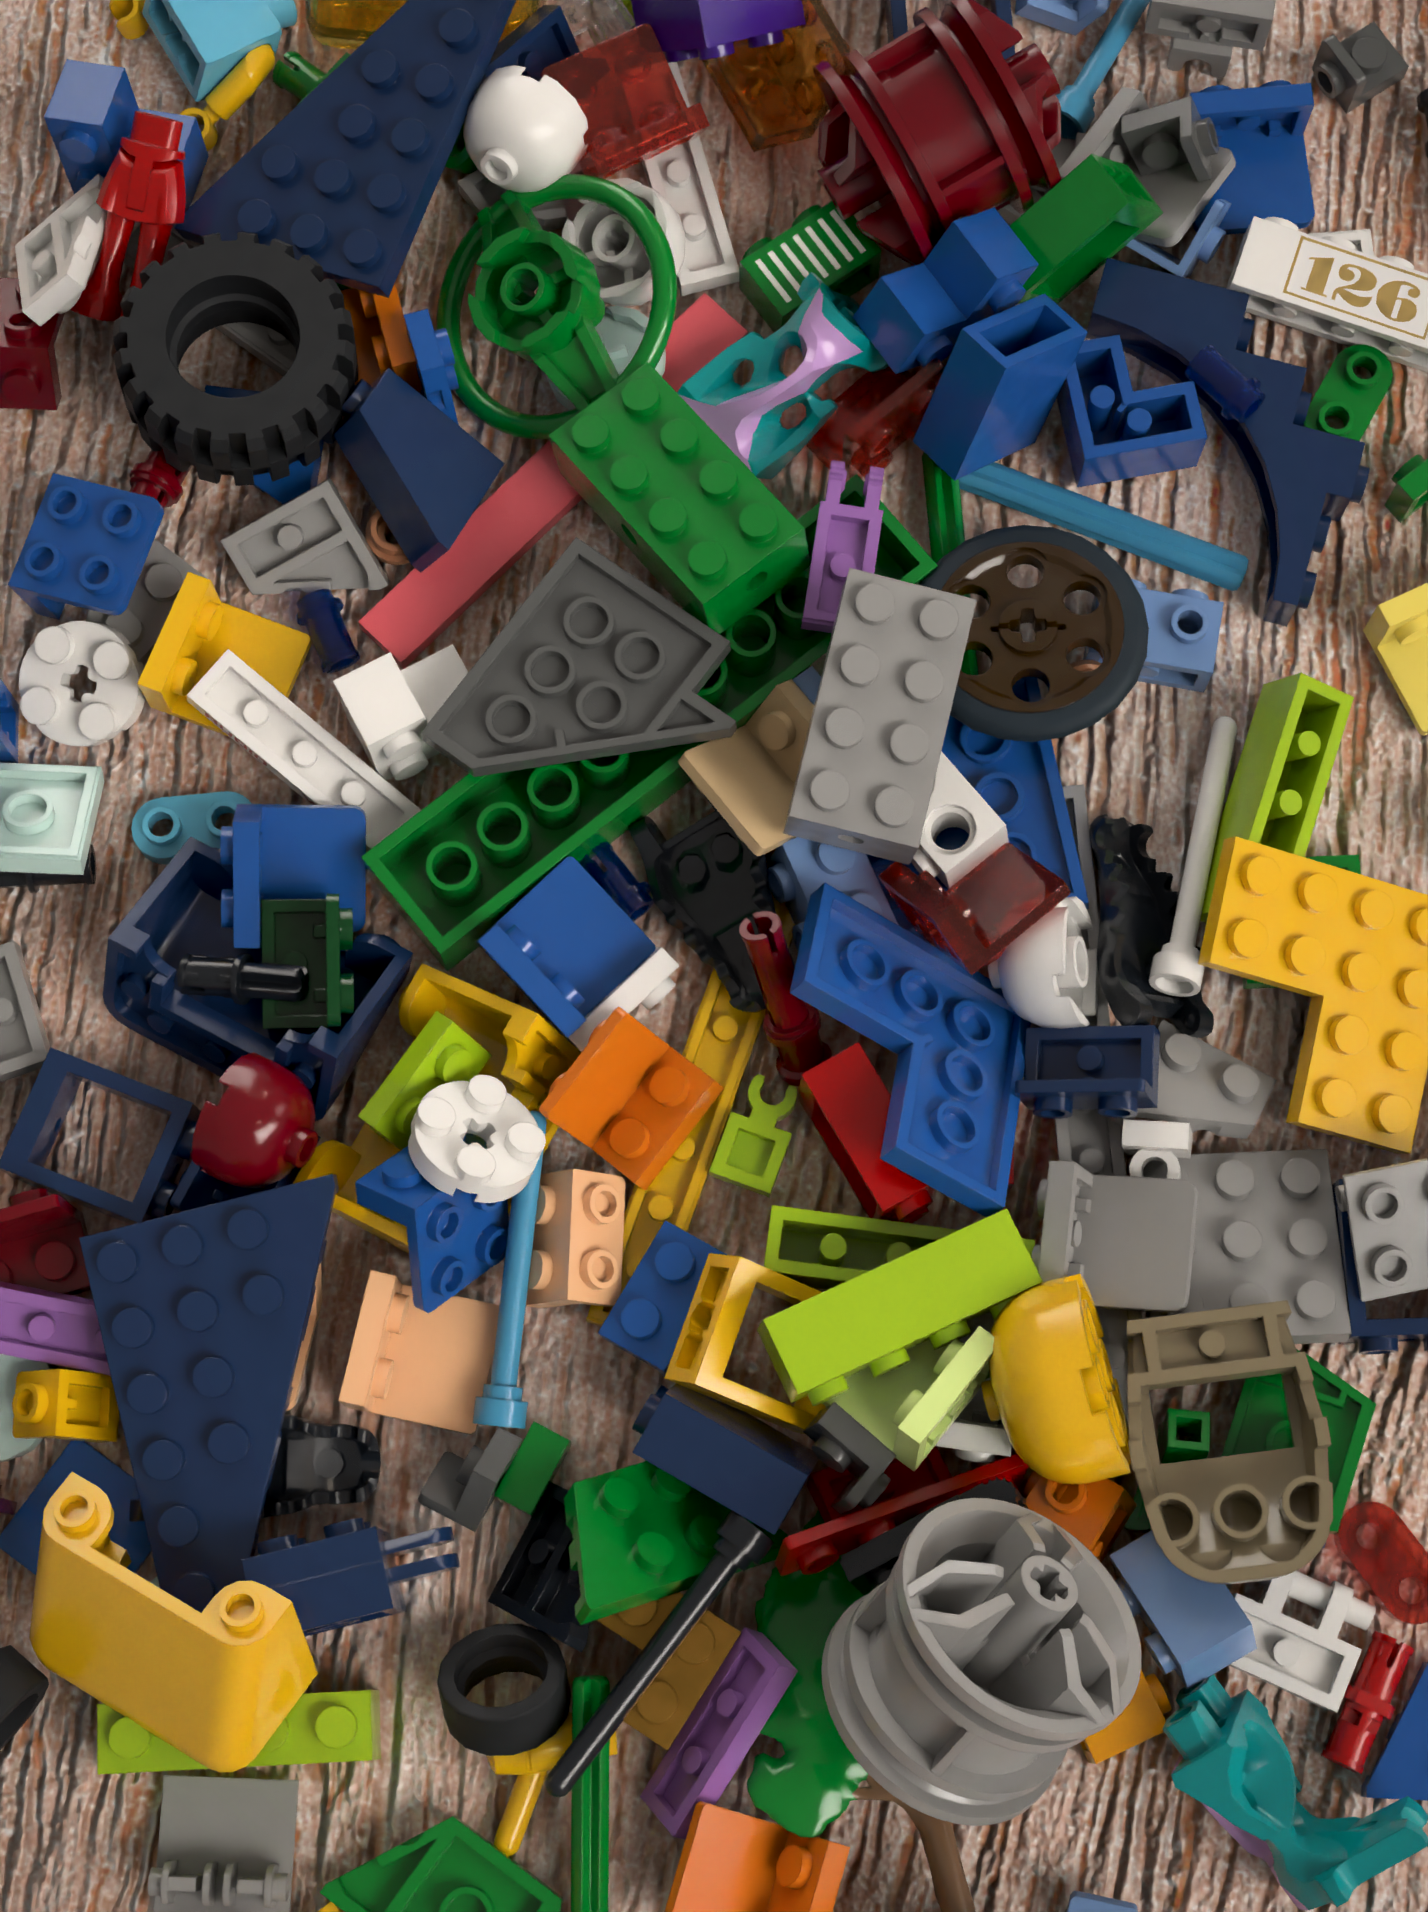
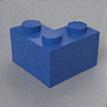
[44,59,209,211]
[852,207,1039,374]
[1057,334,1207,487]

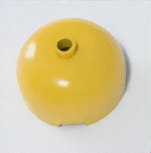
[981,1274,1131,1484]

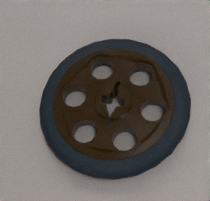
[920,525,1149,742]

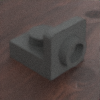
[1312,21,1409,114]
[1121,96,1219,183]
[803,1402,897,1515]
[418,1427,522,1532]

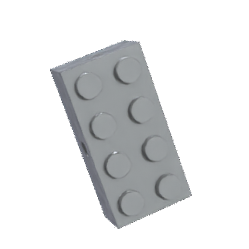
[783,568,977,865]

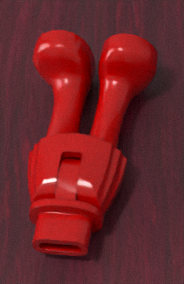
[70,111,186,321]

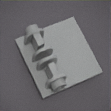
[1335,1158,1428,1302]
[148,1775,299,1912]

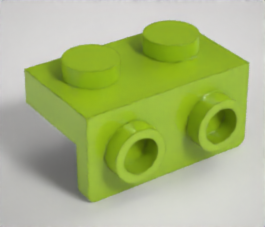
[358,1011,492,1150]

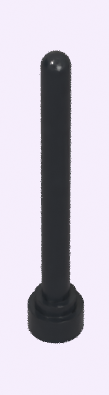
[545,1510,774,1797]

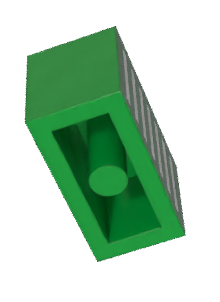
[739,201,882,332]

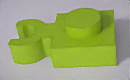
[709,1074,797,1198]

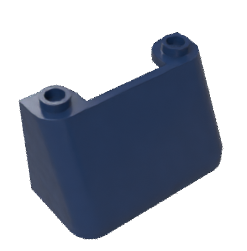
[103,837,413,1121]

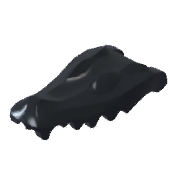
[628,795,795,1013]
[1089,814,1214,1038]
[129,1414,381,1522]

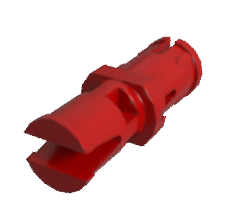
[1321,1631,1414,1774]

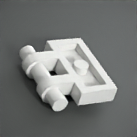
[1229,1570,1376,1713]

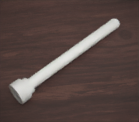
[1149,716,1237,997]

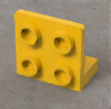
[137,572,312,737]

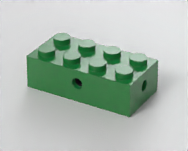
[548,362,811,634]

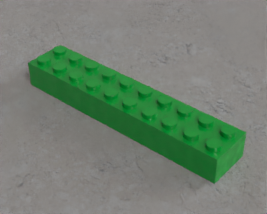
[361,474,938,971]

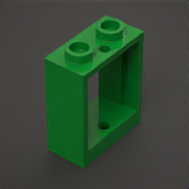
[1010,154,1163,304]

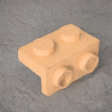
[526,1169,626,1308]

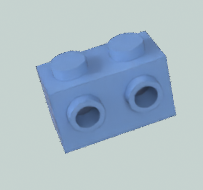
[1083,579,1224,693]
[1110,1530,1257,1690]

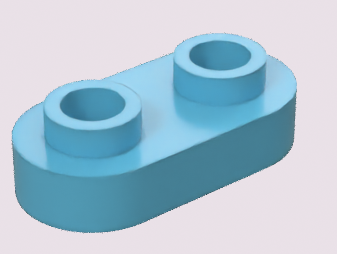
[131,791,252,865]

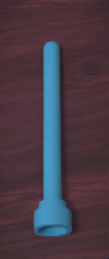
[1056,0,1150,140]
[473,1110,547,1429]

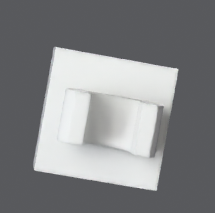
[1122,1119,1192,1179]

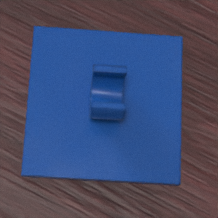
[0,1440,151,1575]

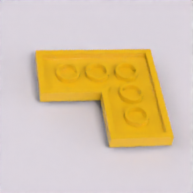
[1198,836,1428,1154]

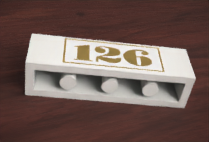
[1226,216,1428,373]

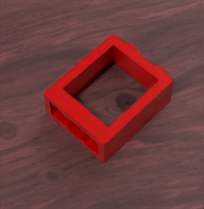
[798,1042,936,1223]

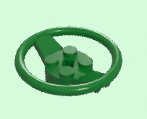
[436,174,677,440]

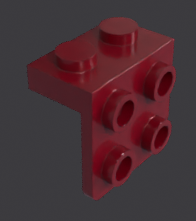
[0,278,65,410]

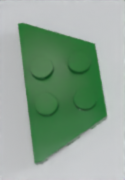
[564,1461,788,1625]
[320,1815,563,1912]

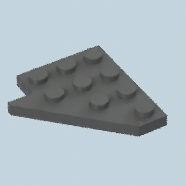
[421,537,737,777]

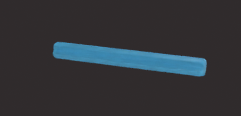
[959,462,1249,591]

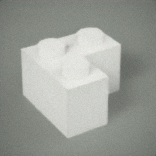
[333,644,468,781]

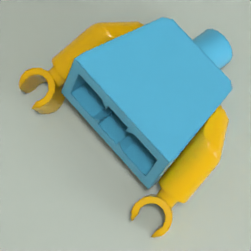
[109,0,297,151]

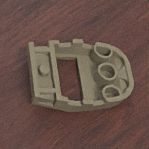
[1127,1300,1333,1585]

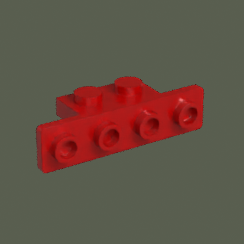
[775,1446,1029,1576]

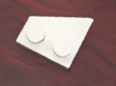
[15,174,107,327]

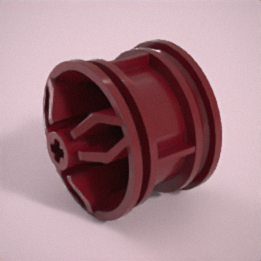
[813,0,1062,266]

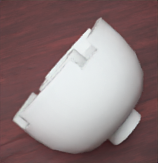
[463,65,589,193]
[562,178,685,307]
[988,896,1100,1029]

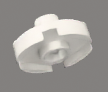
[19,621,146,746]
[408,1074,546,1203]

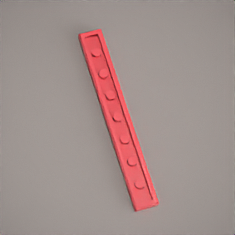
[358,293,748,669]

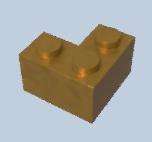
[597,1592,741,1751]

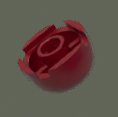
[191,1052,318,1189]

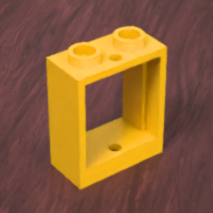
[664,1253,826,1434]

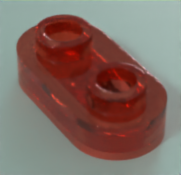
[1334,1501,1428,1625]

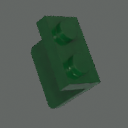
[261,894,354,1029]

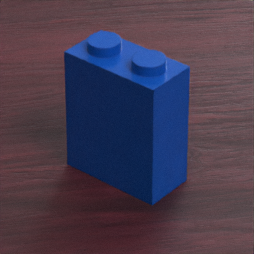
[913,293,1088,481]

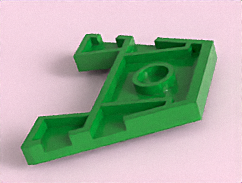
[1125,1349,1376,1534]

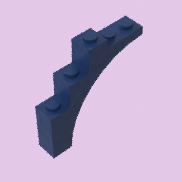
[1086,257,1370,626]

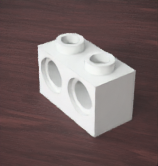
[911,751,1009,890]

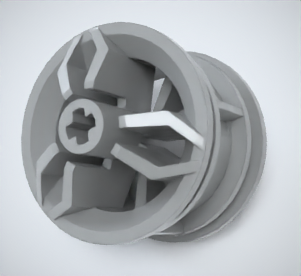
[821,1498,1142,1826]

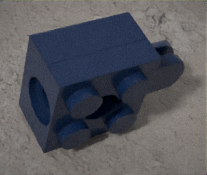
[241,1518,460,1637]

